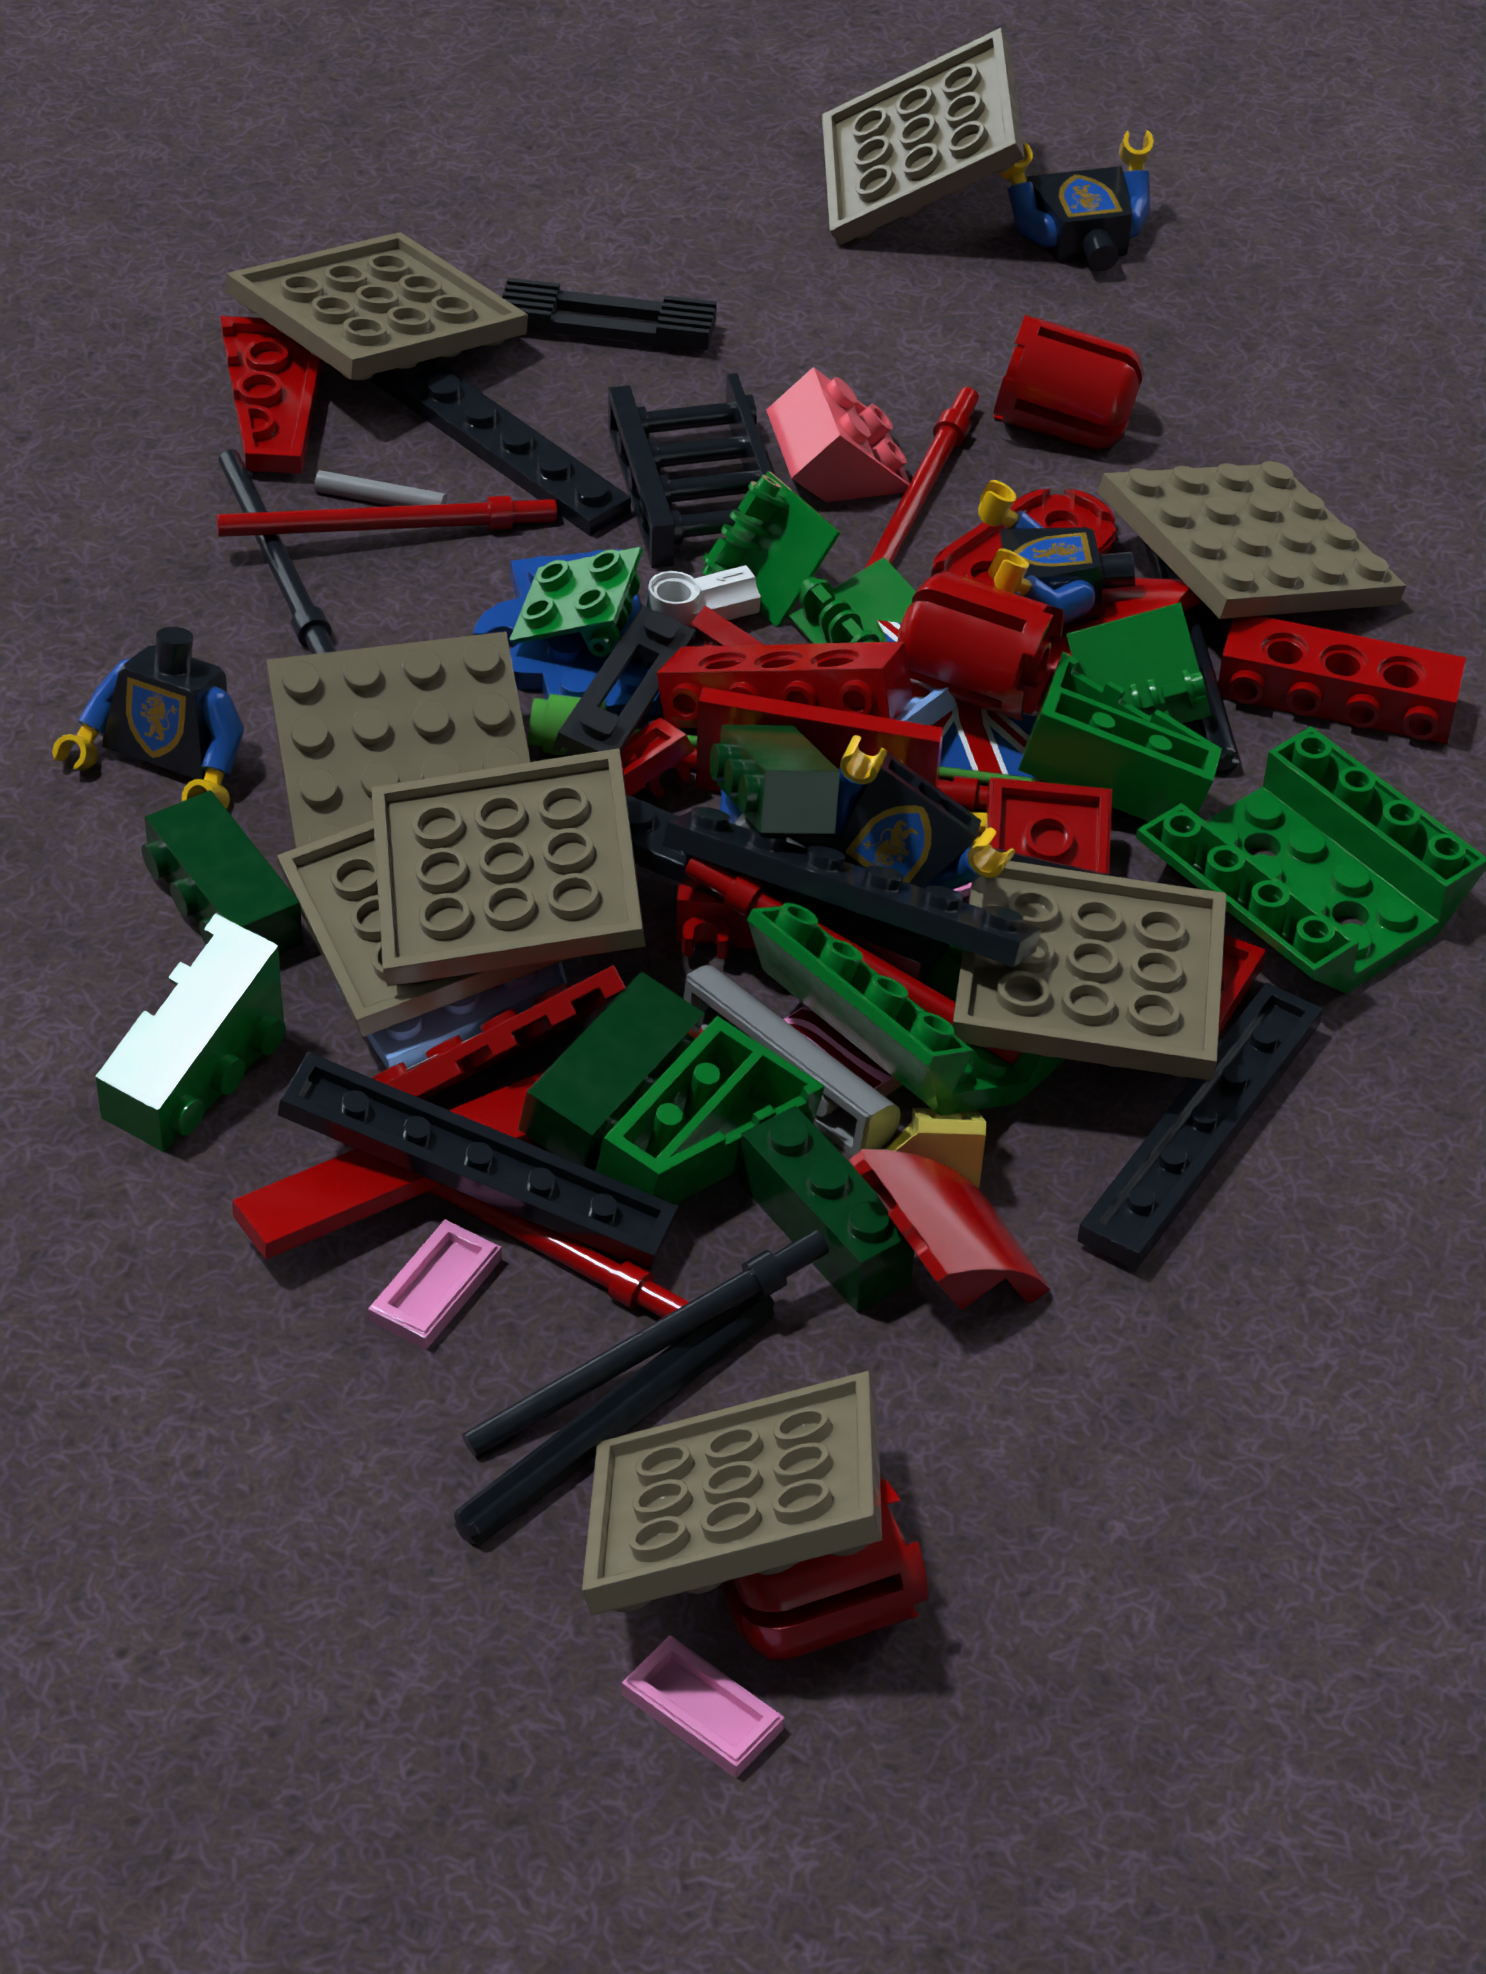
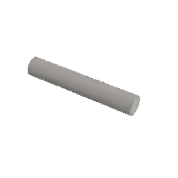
[315,470,447,506]

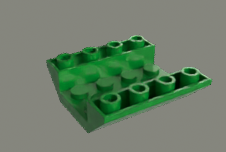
[1136,726,1486,994]
[747,903,1066,1116]

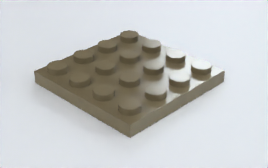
[822,28,1025,246]
[226,232,528,380]
[1097,461,1407,619]
[266,631,530,848]
[371,748,646,987]
[277,820,569,1038]
[952,861,1226,1081]
[582,1371,882,1616]

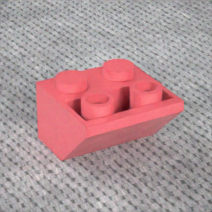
[766,367,910,503]

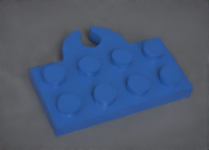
[473,549,663,718]

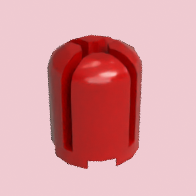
[993,315,1144,450]
[897,572,1064,721]
[723,1477,928,1662]

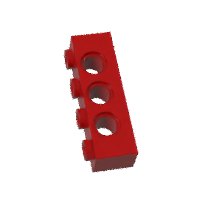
[1218,616,1467,744]
[656,642,913,728]

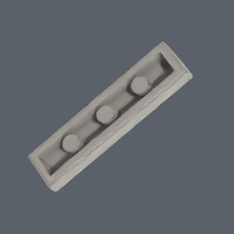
[683,965,901,1157]

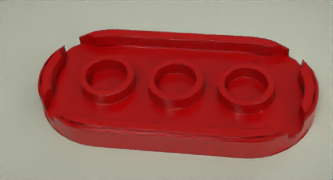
[931,489,1117,588]

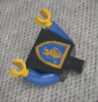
[998,131,1154,271]
[978,480,1135,625]
[52,627,244,809]
[834,735,1016,889]

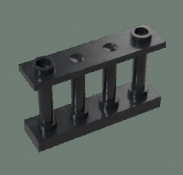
[608,373,773,568]

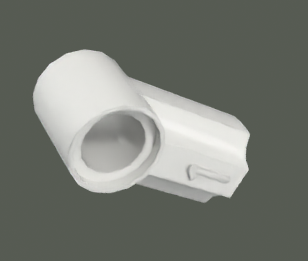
[646,565,761,640]

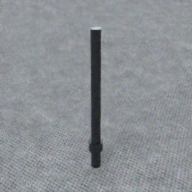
[218,449,336,654]
[462,1229,829,1458]

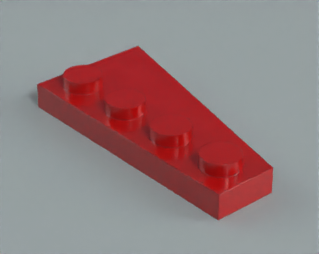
[220,316,324,474]
[373,965,626,1100]

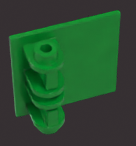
[702,471,841,627]
[509,546,643,657]
[789,557,916,644]
[1066,602,1212,724]

